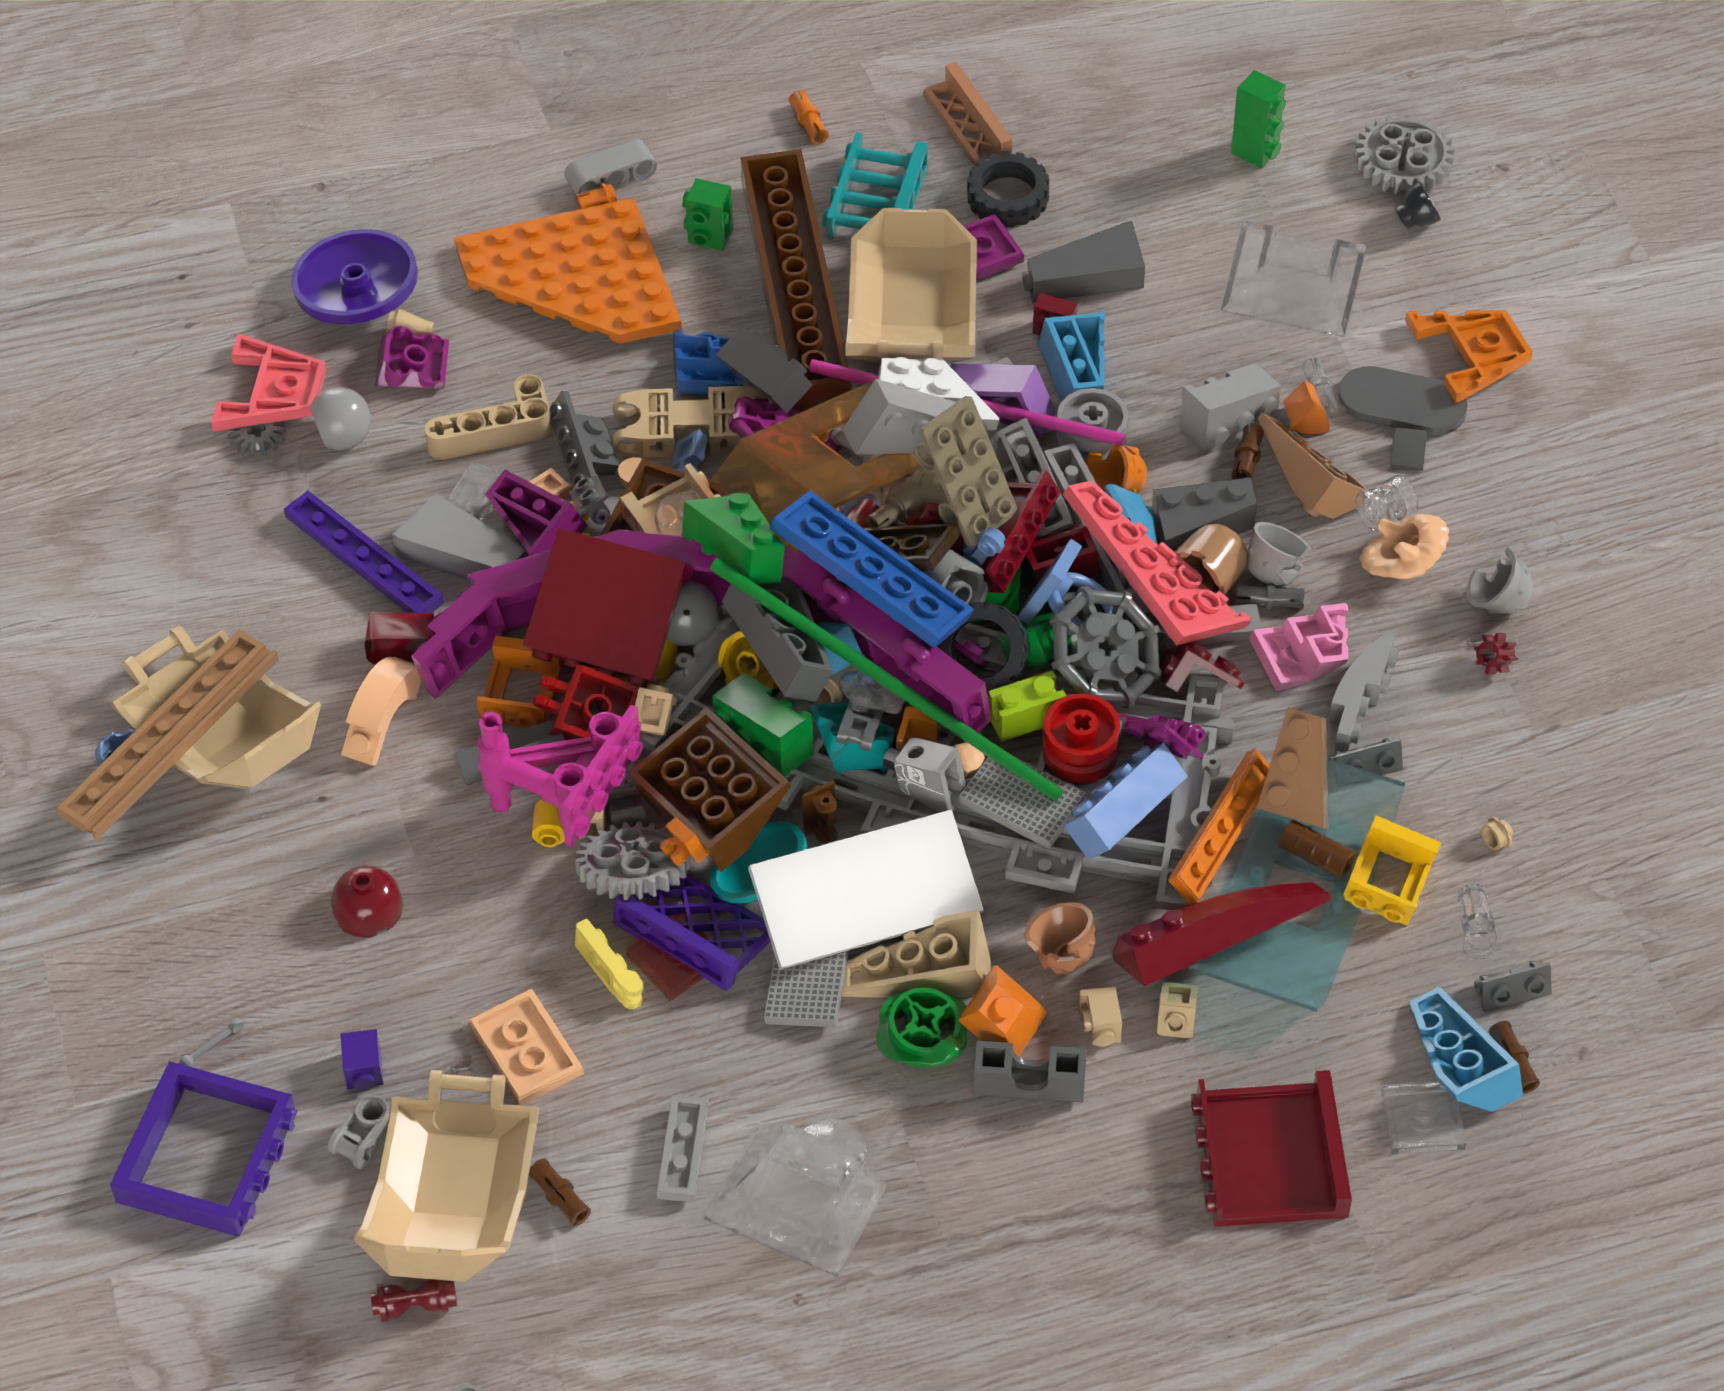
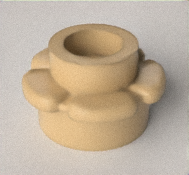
[1481,817,1513,851]

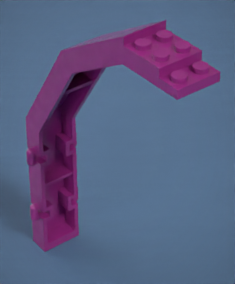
[412,530,992,732]

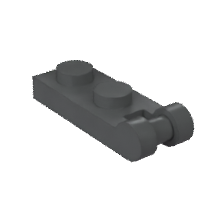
[836,682,890,752]

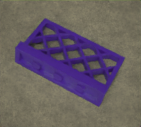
[613,873,771,991]

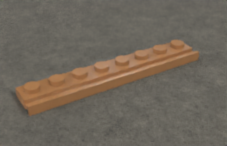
[57,629,278,840]

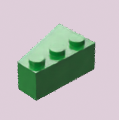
[681,493,785,585]
[713,673,813,777]

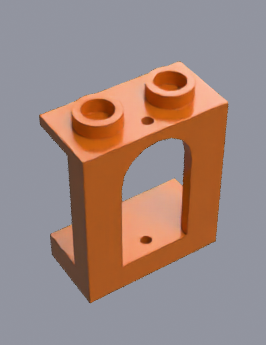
[477,636,564,728]

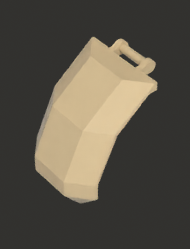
[845,208,977,364]
[109,625,321,789]
[354,1070,539,1282]

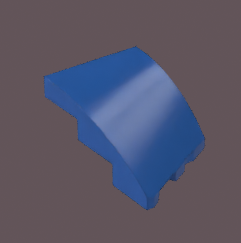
[673,328,743,396]

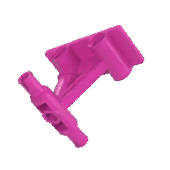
[477,705,643,847]

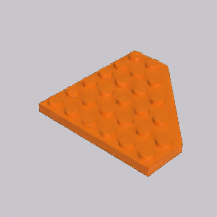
[454,197,682,344]

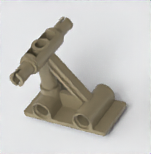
[865,396,1018,546]

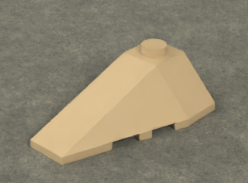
[842,910,991,998]

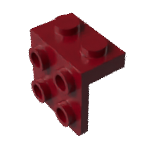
[1159,641,1245,692]

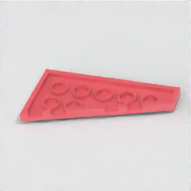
[1062,481,1252,645]

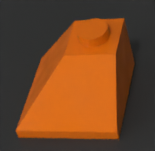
[958,965,1049,1057]

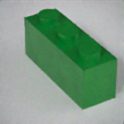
[1231,70,1286,169]

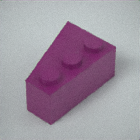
[485,469,588,556]

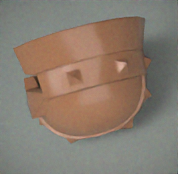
[1024,902,1096,975]

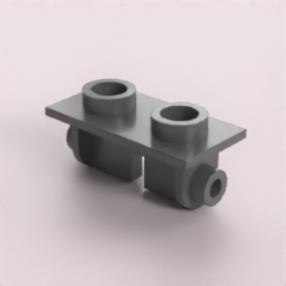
[569,474,611,525]
[1329,738,1403,786]
[1474,961,1552,1012]

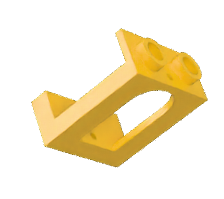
[1341,815,1441,926]

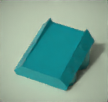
[810,702,896,775]

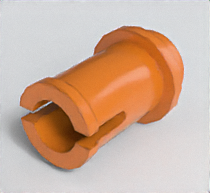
[576,182,617,209]

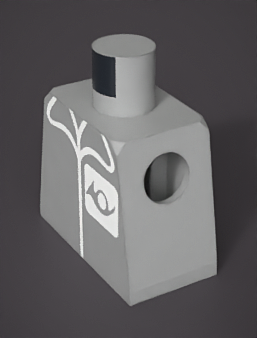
[883,737,966,813]

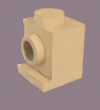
[1078,986,1122,1047]

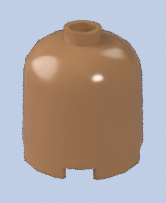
[1174,524,1248,595]

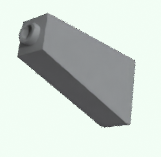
[392,493,527,579]

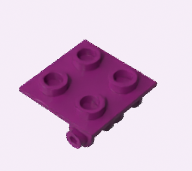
[1117,712,1205,759]

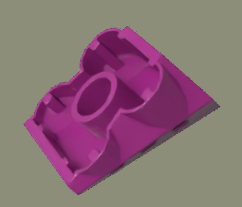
[374,325,449,389]

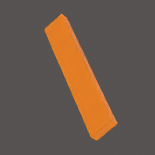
[1168,748,1270,905]

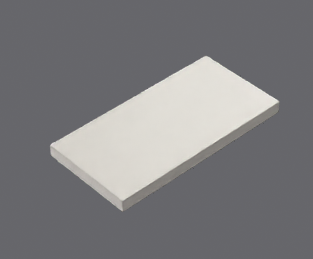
[748,809,984,970]

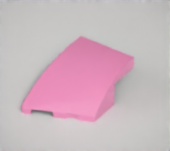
[1249,603,1348,691]

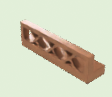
[924,62,1012,167]

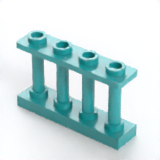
[822,132,928,239]

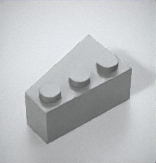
[842,379,956,455]

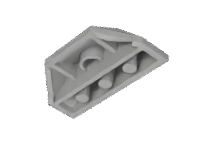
[992,418,1073,538]

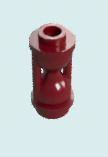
[370,1279,457,1322]

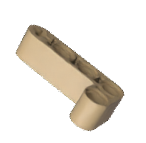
[425,374,551,460]

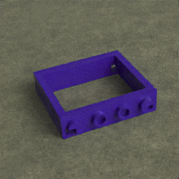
[110,1061,298,1237]

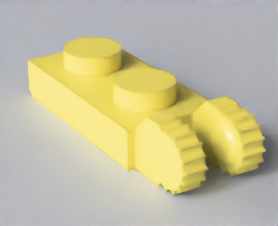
[575,918,644,1010]

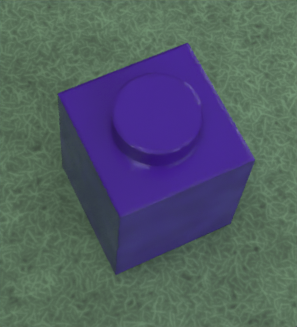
[340,1029,384,1090]

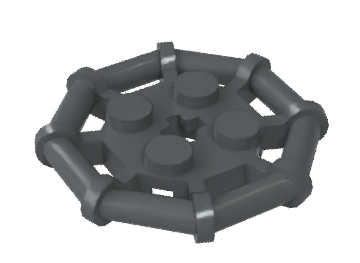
[1050,586,1162,709]

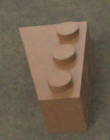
[1257,707,1329,829]

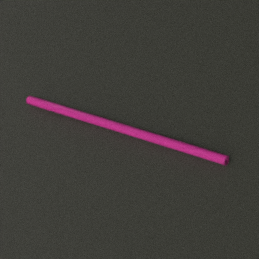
[809,359,1125,446]

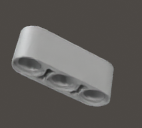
[564,139,658,194]

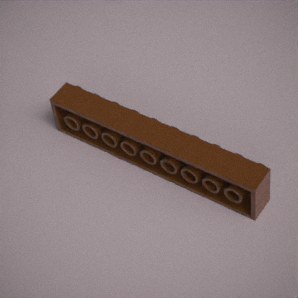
[740,149,852,412]

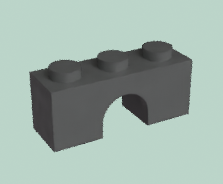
[973,1041,1087,1103]

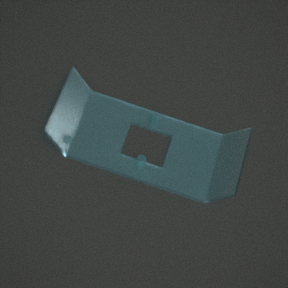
[1189,759,1405,1012]

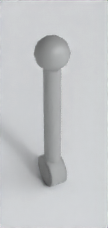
[179,1018,244,1067]

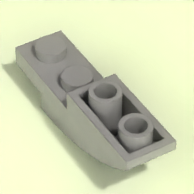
[1329,632,1399,752]

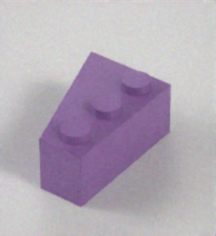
[950,363,1057,439]

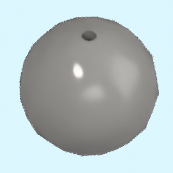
[309,386,371,451]

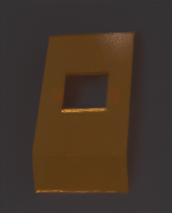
[709,380,922,553]

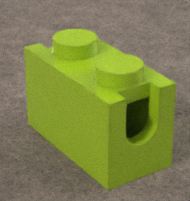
[988,670,1066,742]

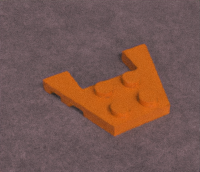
[1405,310,1533,403]

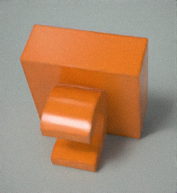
[660,817,708,866]

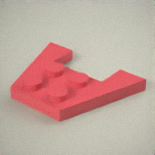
[211,334,327,432]

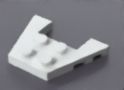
[878,357,999,430]

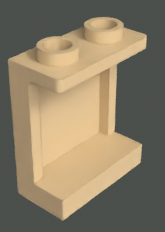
[620,463,721,536]

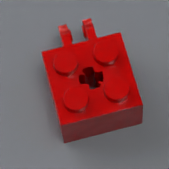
[532,665,641,741]

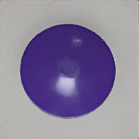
[291,229,418,324]

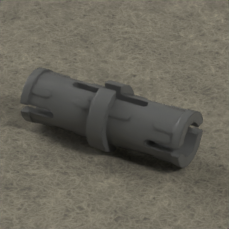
[1236,583,1305,610]

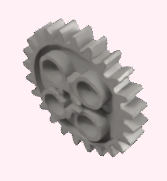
[1354,113,1455,194]
[575,821,690,900]

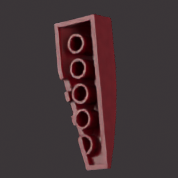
[1112,882,1332,986]

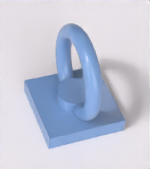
[1018,539,1114,626]

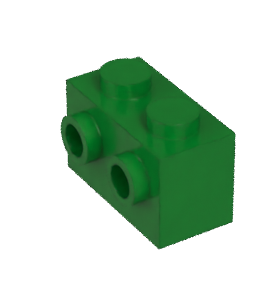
[682,178,733,251]
[999,612,1071,671]

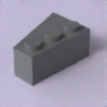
[1152,478,1257,551]

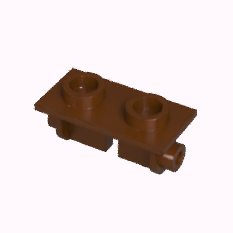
[802,781,838,845]

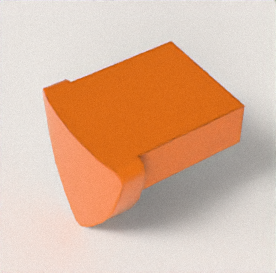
[1283,381,1330,435]

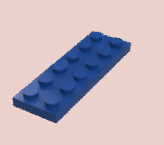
[769,491,974,648]

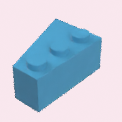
[1038,312,1105,402]

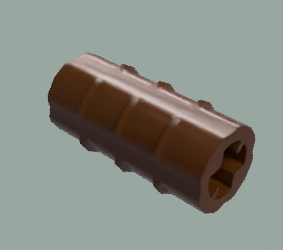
[1279,819,1356,879]

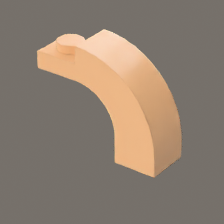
[341,657,422,765]

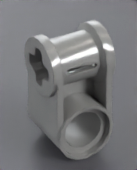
[328,1095,390,1169]

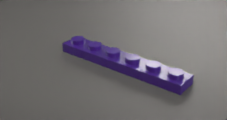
[284,490,444,613]

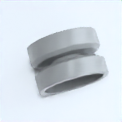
[1056,388,1129,462]

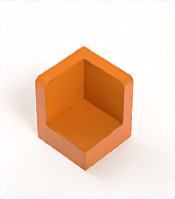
[896,706,940,751]

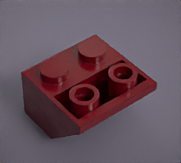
[1022,523,1100,588]

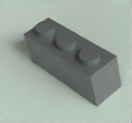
[716,326,812,414]

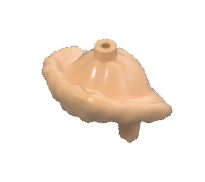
[1359,514,1449,579]

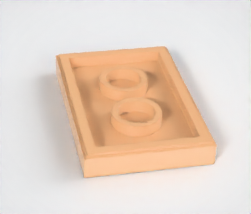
[468,988,584,1106]

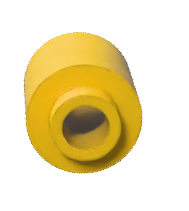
[532,796,565,847]

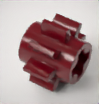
[1474,633,1518,674]

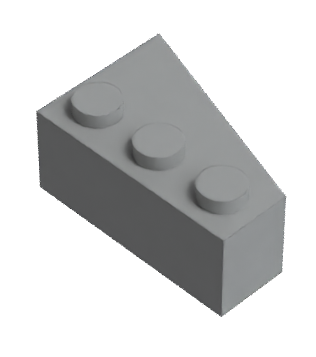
[1180,363,1281,452]

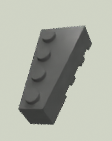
[722,579,833,702]

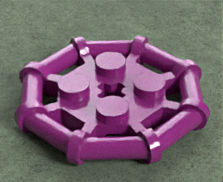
[728,396,841,474]

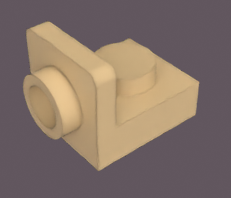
[635,685,677,737]
[1157,982,1198,1039]

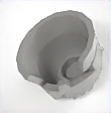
[1247,522,1312,587]
[1466,547,1534,614]

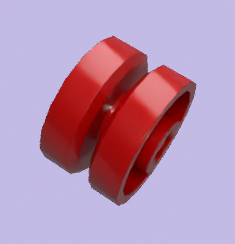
[1042,693,1121,784]

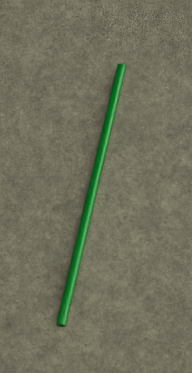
[710,558,1064,802]

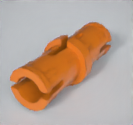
[788,90,829,145]

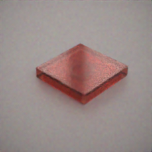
[626,912,709,1001]

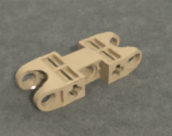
[612,386,766,458]

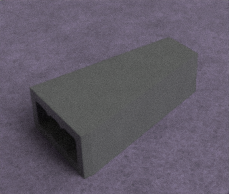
[1022,221,1145,303]

